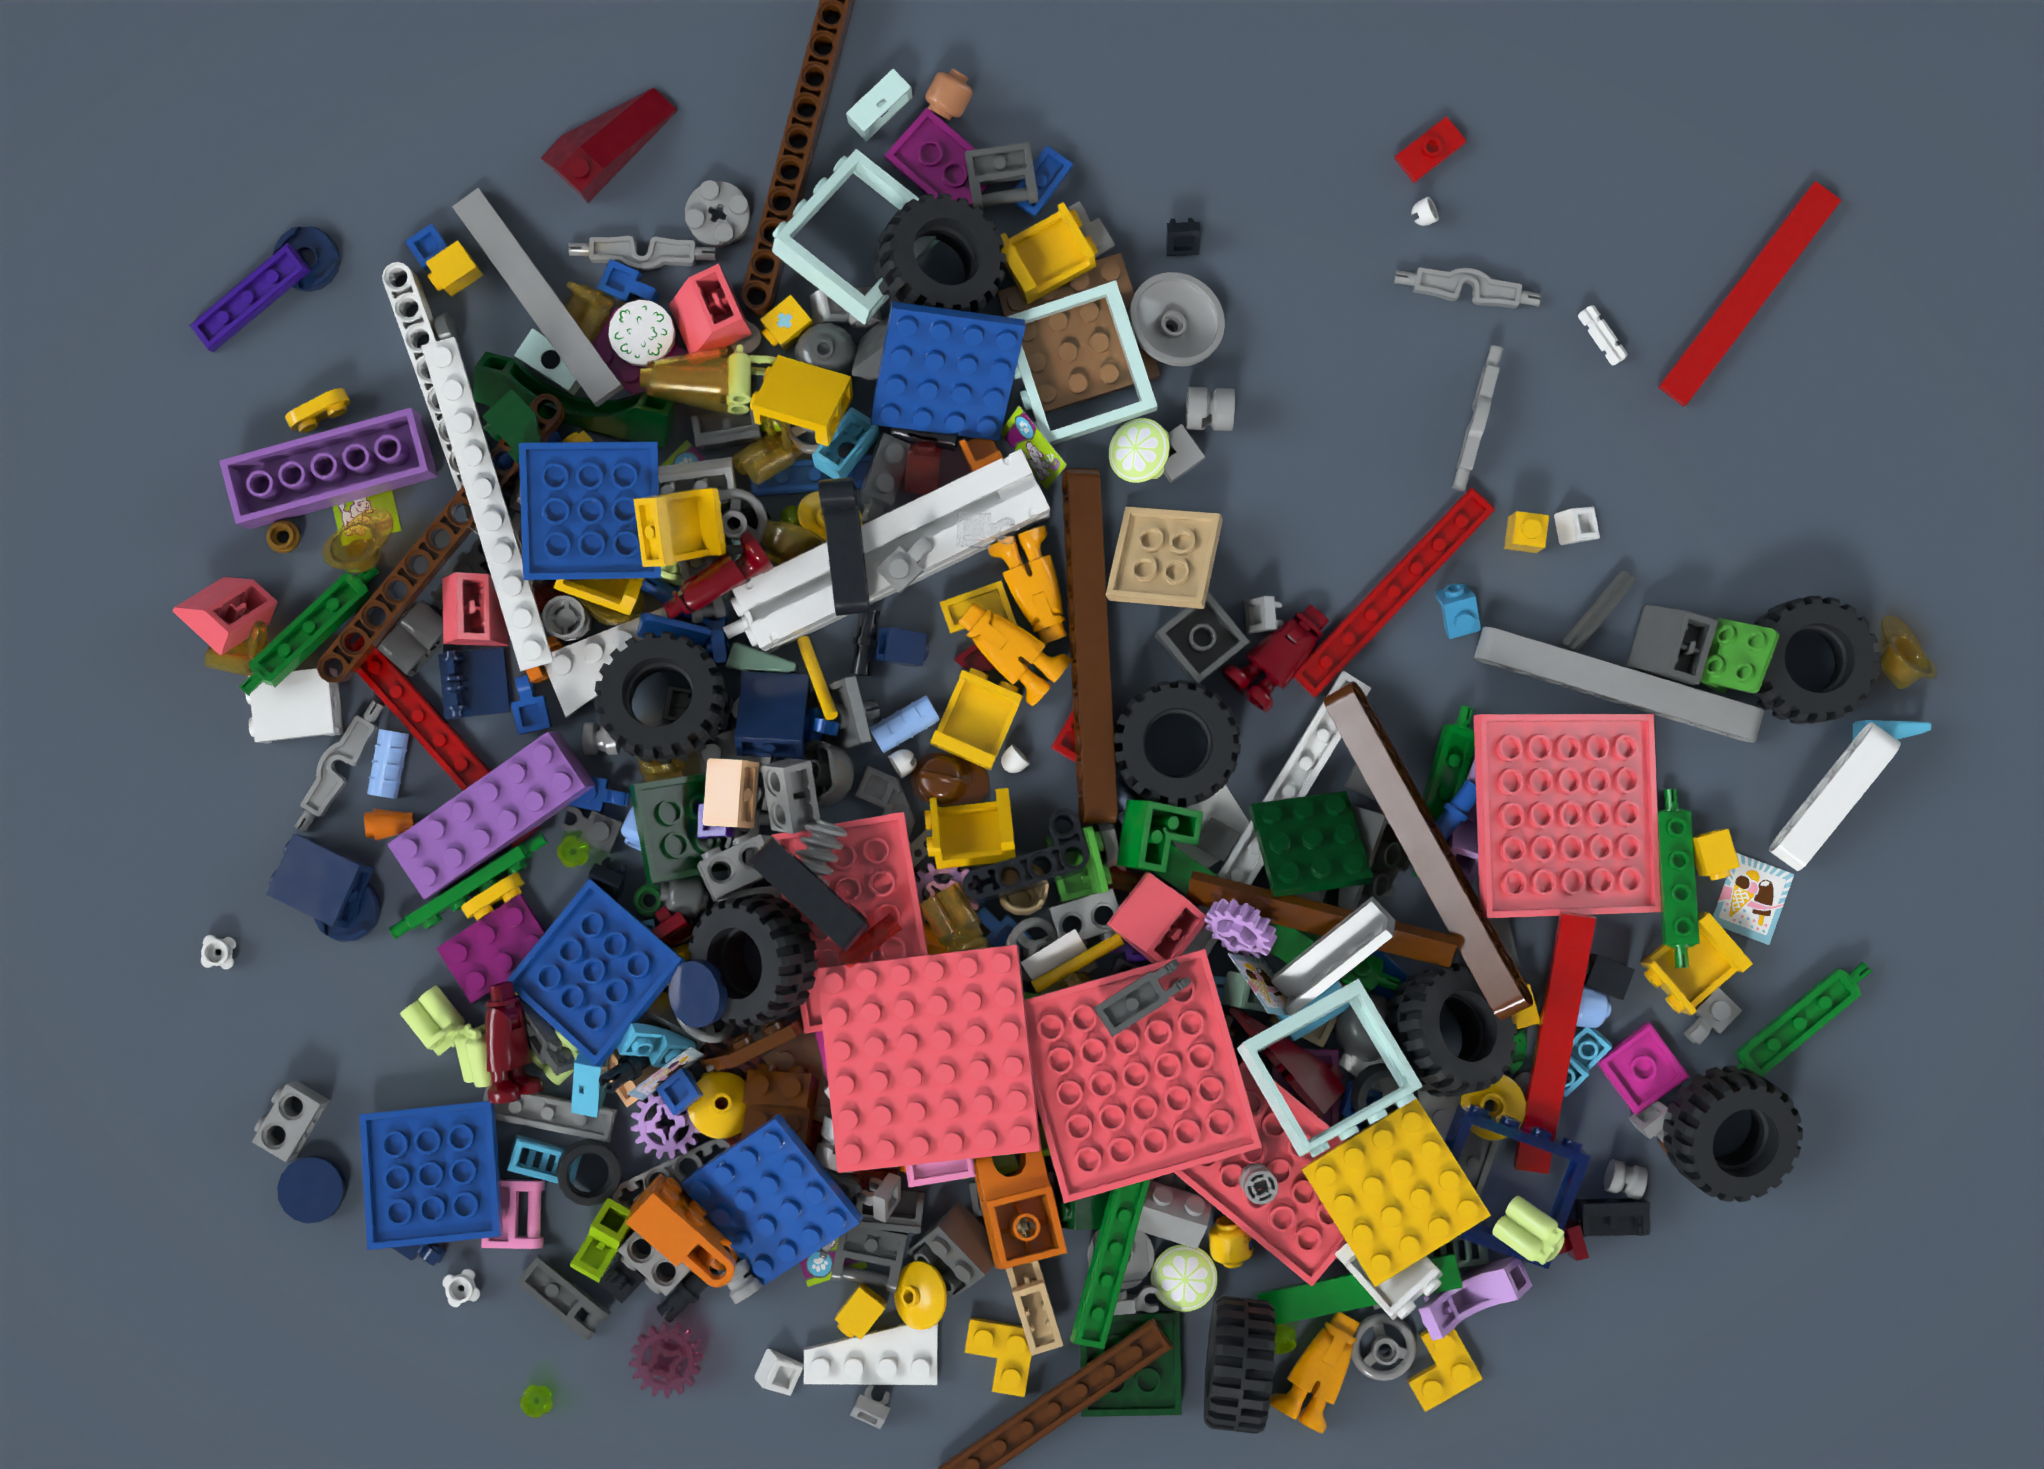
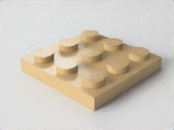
[1106,507,1223,609]

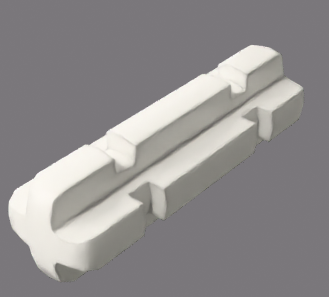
[1578,305,1628,365]

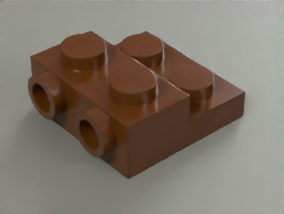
[741,1064,819,1147]

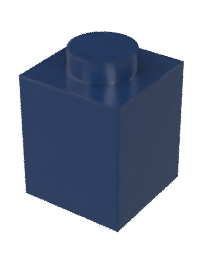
[875,627,929,667]

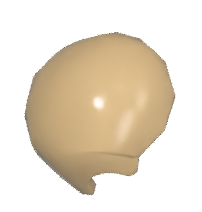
[999,864,1049,915]

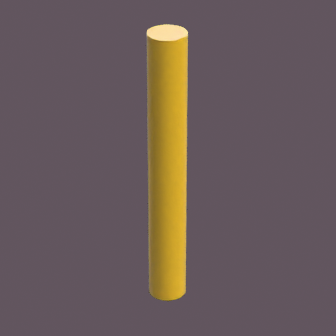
[797,636,838,720]
[1031,933,1124,993]

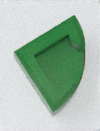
[1508,1028,1527,1074]

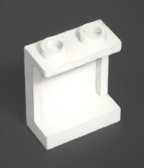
[245,668,344,744]
[1335,1243,1443,1320]

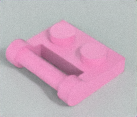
[481,1179,545,1249]

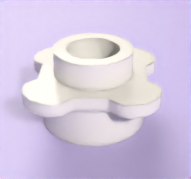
[201,935,236,969]
[443,1269,481,1307]

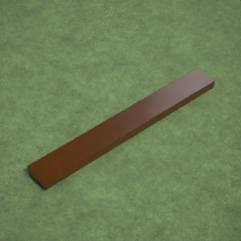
[1186,871,1458,968]
[937,1317,1174,1469]

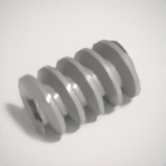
[795,816,848,885]

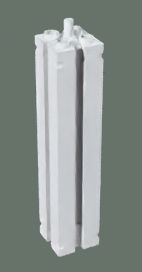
[723,449,1050,653]

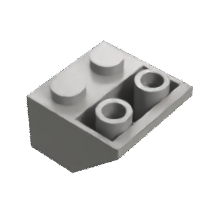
[1137,1173,1212,1249]

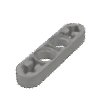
[613,1138,733,1210]

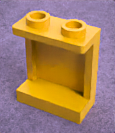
[1000,202,1098,304]
[750,355,853,446]
[634,488,726,567]
[553,578,644,616]
[930,668,1023,771]
[924,788,1016,869]
[1640,912,1753,1015]

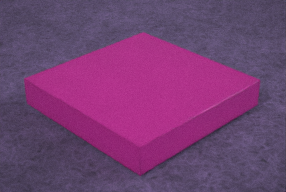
[1596,1022,1690,1115]

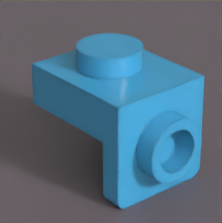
[1435,583,1481,639]

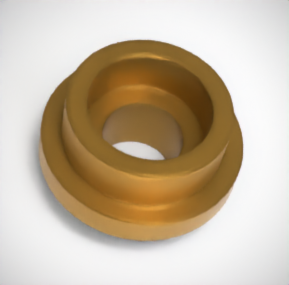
[266,520,301,554]

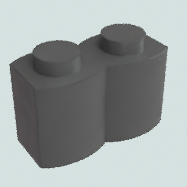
[377,600,443,677]

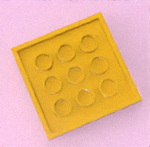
[1301,1098,1491,1287]

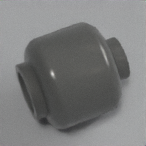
[658,876,709,919]

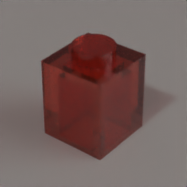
[904,442,943,494]

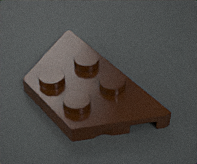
[700,1011,804,1073]

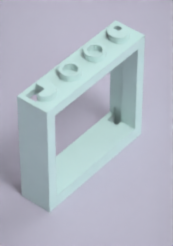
[772,149,939,325]
[1007,280,1157,446]
[1237,979,1423,1158]

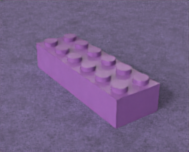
[219,408,438,530]
[387,731,596,899]

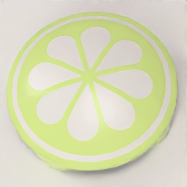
[1109,418,1170,483]
[1151,1244,1217,1312]

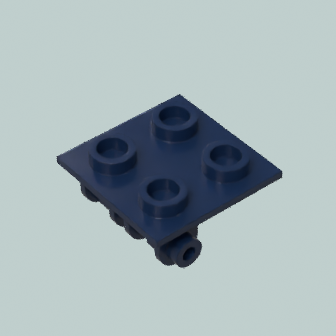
[438,647,510,720]

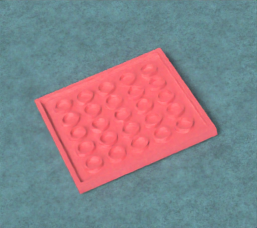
[1474,714,1661,918]
[817,945,1041,1173]
[1024,949,1262,1203]

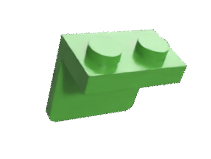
[1700,618,1779,694]
[1044,826,1112,902]

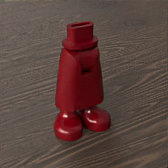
[662,530,774,619]
[1221,604,1329,713]
[485,981,544,1104]

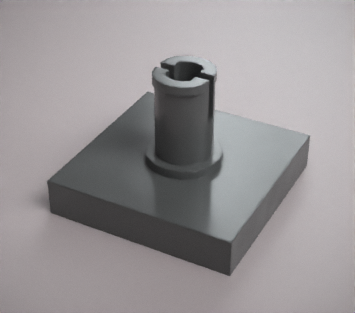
[812,676,880,750]

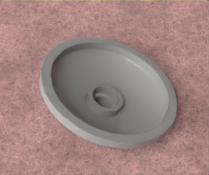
[1129,272,1225,366]

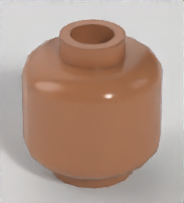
[925,69,973,121]

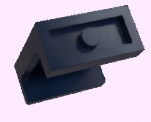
[734,670,811,759]
[266,834,375,928]

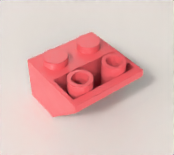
[669,263,752,362]
[442,572,509,646]
[173,577,278,656]
[1107,872,1206,963]

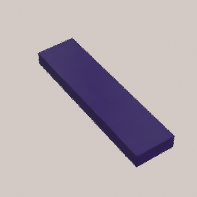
[189,243,311,352]

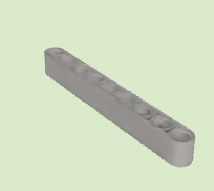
[1474,627,1765,743]

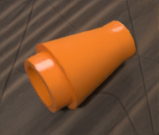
[364,808,415,841]

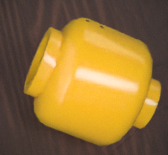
[1208,1215,1253,1268]

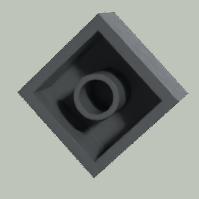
[1154,591,1249,684]

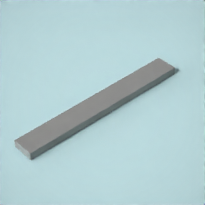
[452,188,623,407]

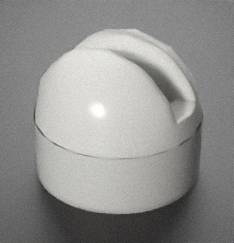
[1411,197,1439,226]
[1001,744,1030,773]
[889,749,917,778]

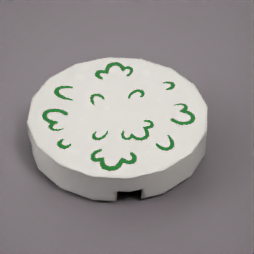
[608,300,676,367]

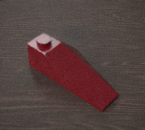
[541,87,677,203]
[1226,1006,1346,1118]

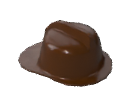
[911,753,989,807]

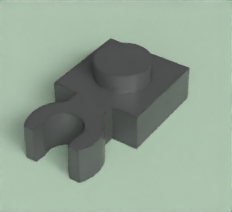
[441,538,490,578]
[560,807,624,853]

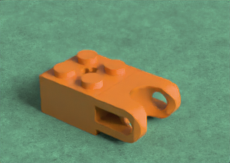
[973,1150,1067,1270]
[625,1173,738,1288]

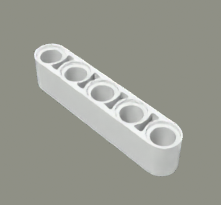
[1769,722,1901,871]

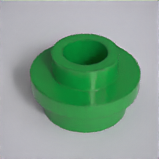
[633,884,664,917]

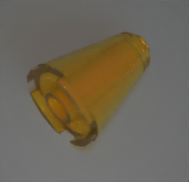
[640,347,728,413]

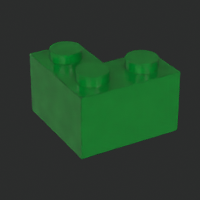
[1116,800,1203,873]

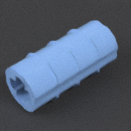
[869,695,941,753]
[367,729,409,799]

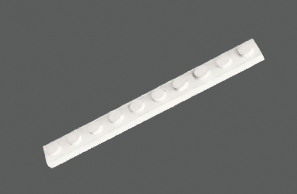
[421,337,554,671]
[1182,671,1371,956]

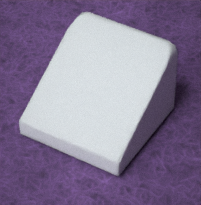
[810,289,850,325]
[1554,506,1600,545]
[755,1349,804,1396]

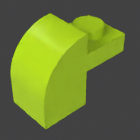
[570,1198,631,1283]

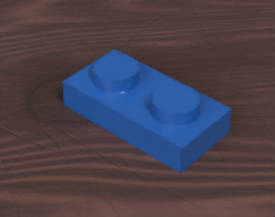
[1013,145,1073,219]

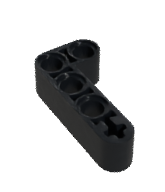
[818,477,870,616]
[962,809,1089,904]
[748,836,870,952]

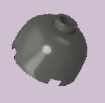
[794,323,858,379]
[801,740,854,807]
[1334,993,1390,1062]

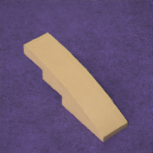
[1006,1219,1064,1356]

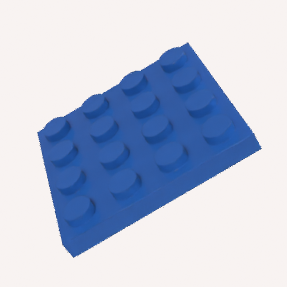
[870,301,1026,441]
[519,442,661,580]
[506,878,686,1067]
[359,1101,503,1250]
[680,1113,863,1286]

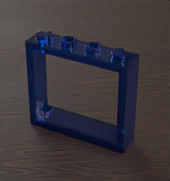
[1444,1104,1591,1269]

